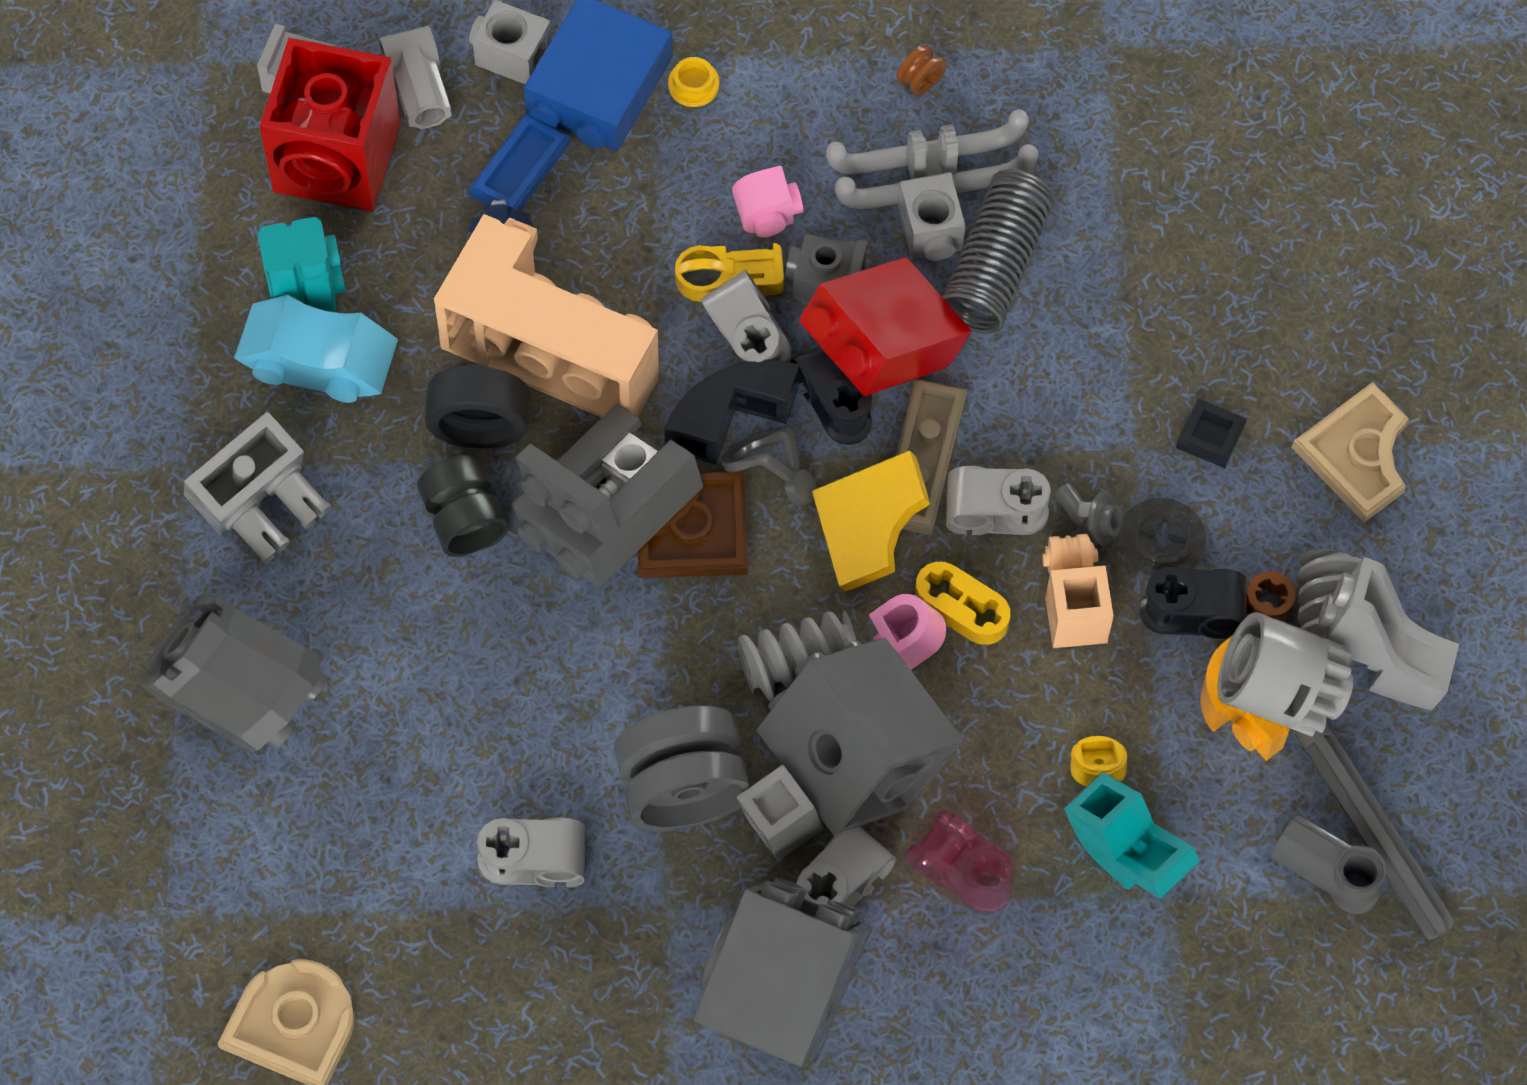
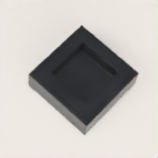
[1176,398,1247,468]

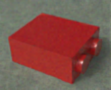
[798,257,972,397]

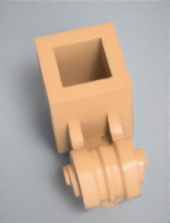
[1042,533,1114,648]

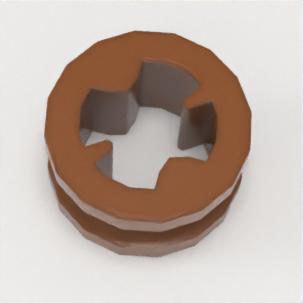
[896,45,947,97]
[1246,571,1296,622]

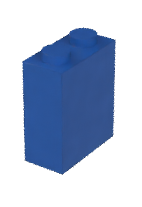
[524,0,673,152]

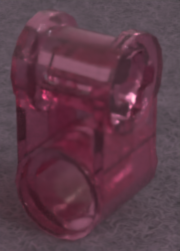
[905,810,1014,913]

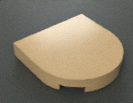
[218,959,355,1085]

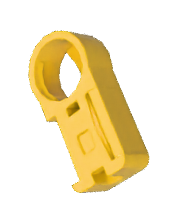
[675,243,784,302]

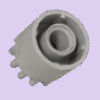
[1217,612,1353,737]

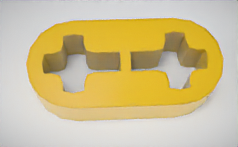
[915,562,1010,645]

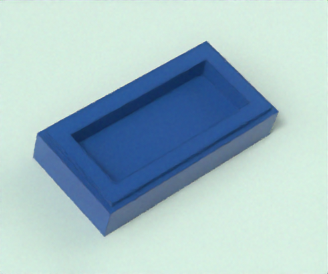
[470,113,570,212]

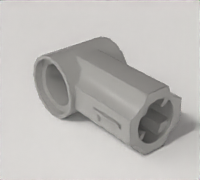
[379,26,452,129]

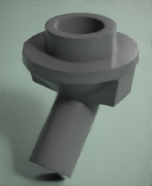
[1055,484,1123,547]

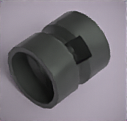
[417,455,509,557]

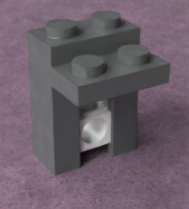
[512,404,704,588]

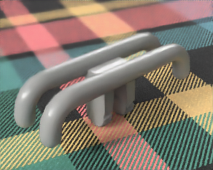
[826,109,1039,209]

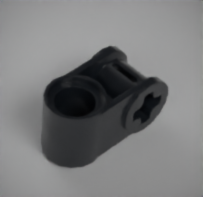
[790,346,873,445]
[1139,567,1247,639]

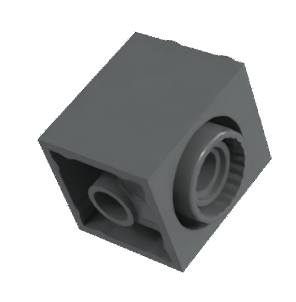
[757,637,964,835]
[693,877,871,1067]

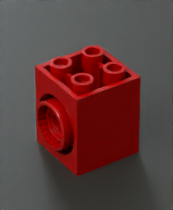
[260,37,401,212]

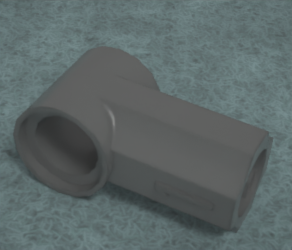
[1271,814,1387,914]

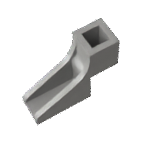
[1317,557,1459,711]

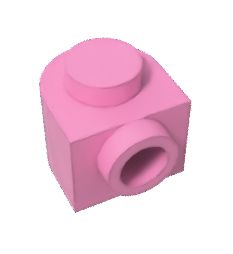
[732,165,803,237]
[869,594,946,670]

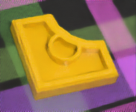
[812,451,930,591]

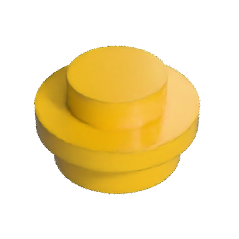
[668,57,719,107]

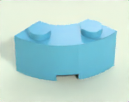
[234,295,398,403]

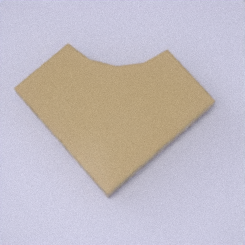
[1292,382,1409,523]

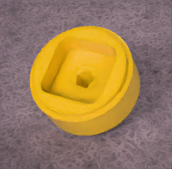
[1070,736,1127,787]

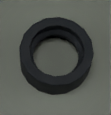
[425,365,529,448]

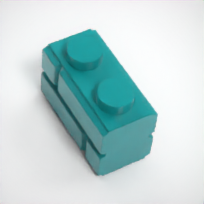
[257,217,346,312]

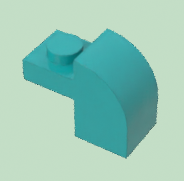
[1064,772,1199,899]

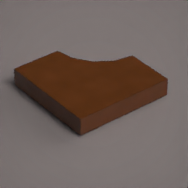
[638,470,748,578]

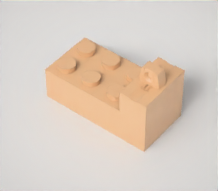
[434,214,659,418]

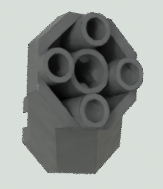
[139,595,327,751]

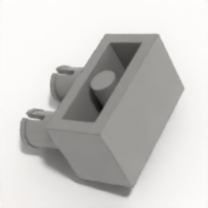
[184,411,332,564]

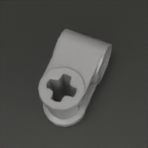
[701,270,791,363]
[946,466,1051,535]
[477,818,586,888]
[797,826,896,907]

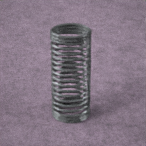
[942,169,1055,334]

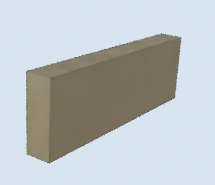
[896,379,967,536]

